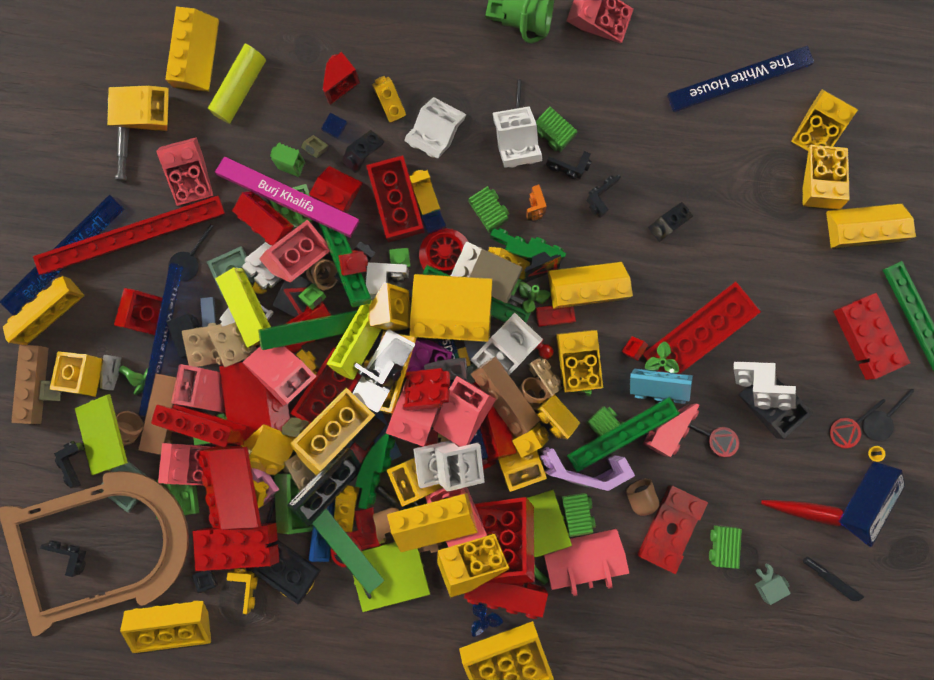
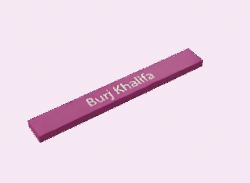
[215,157,359,238]

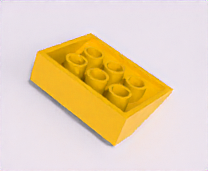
[410,274,493,342]
[459,621,554,680]

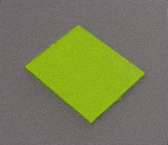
[75,394,128,475]
[527,490,572,558]
[353,542,430,612]

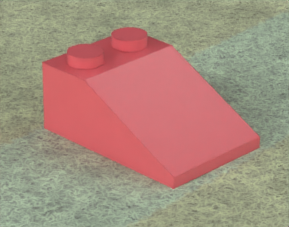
[386,379,438,447]

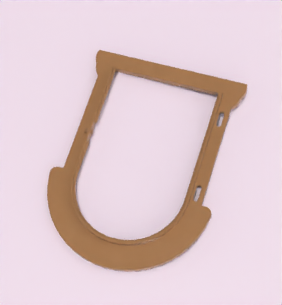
[0,471,189,636]

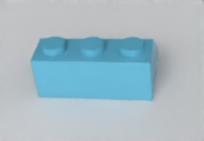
[630,368,693,404]

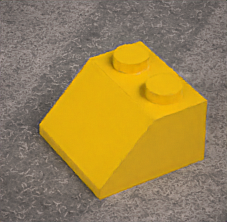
[368,283,411,332]
[50,351,103,397]
[242,424,296,476]

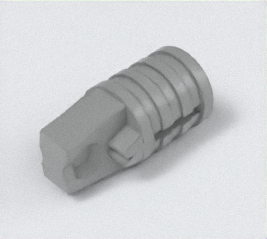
[100,355,122,390]

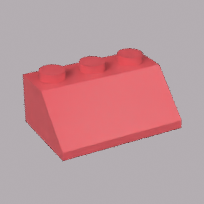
[259,220,330,283]

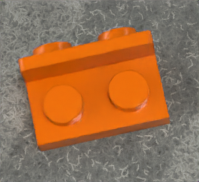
[526,185,547,221]

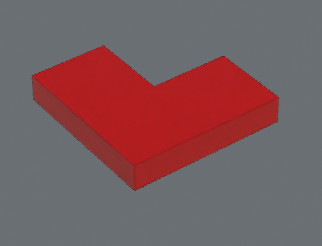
[535,306,576,327]
[346,507,381,550]

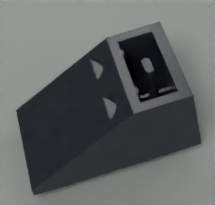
[738,378,813,439]

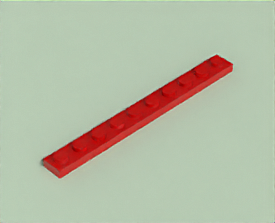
[33,196,226,275]

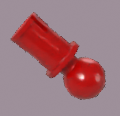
[533,339,554,359]

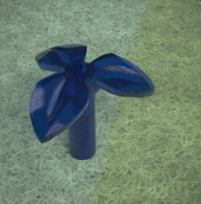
[471,603,503,637]

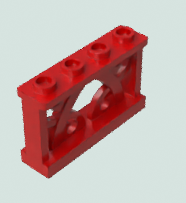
[151,404,249,447]

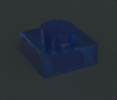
[321,113,347,139]
[422,209,446,234]

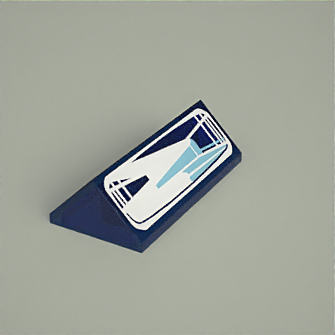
[838,462,905,547]

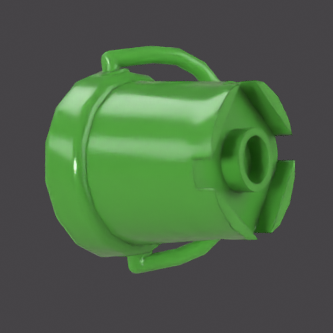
[502,0,554,44]

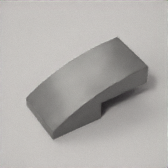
[424,358,468,380]

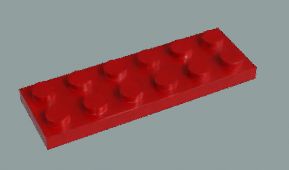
[643,281,761,374]

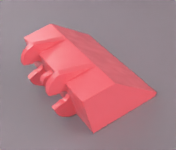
[543,529,629,596]

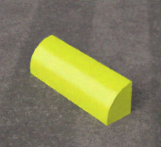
[208,43,266,124]
[215,268,271,348]
[327,301,382,380]

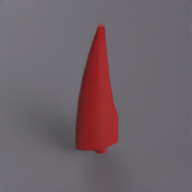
[761,500,849,526]

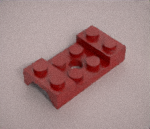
[637,485,708,574]

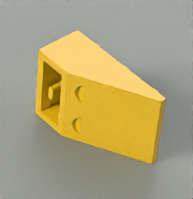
[107,86,169,131]
[791,89,858,151]
[803,145,849,209]
[556,330,603,392]
[536,394,580,439]
[498,432,547,492]
[387,457,443,506]
[437,534,509,598]

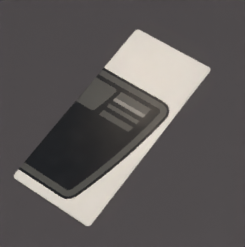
[353,329,415,412]

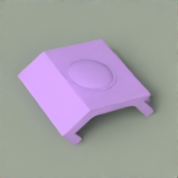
[539,447,635,491]

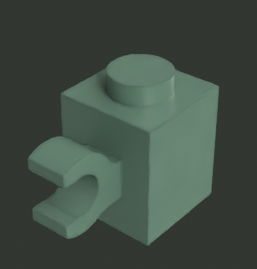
[755,564,791,605]

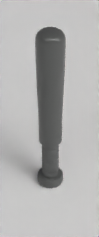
[115,127,130,182]

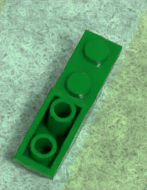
[490,228,566,261]
[355,434,395,509]

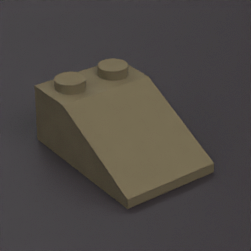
[451,241,523,303]

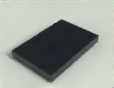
[252,540,321,605]

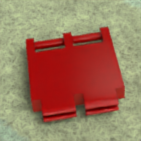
[403,368,450,411]

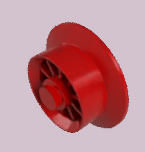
[419,228,468,276]

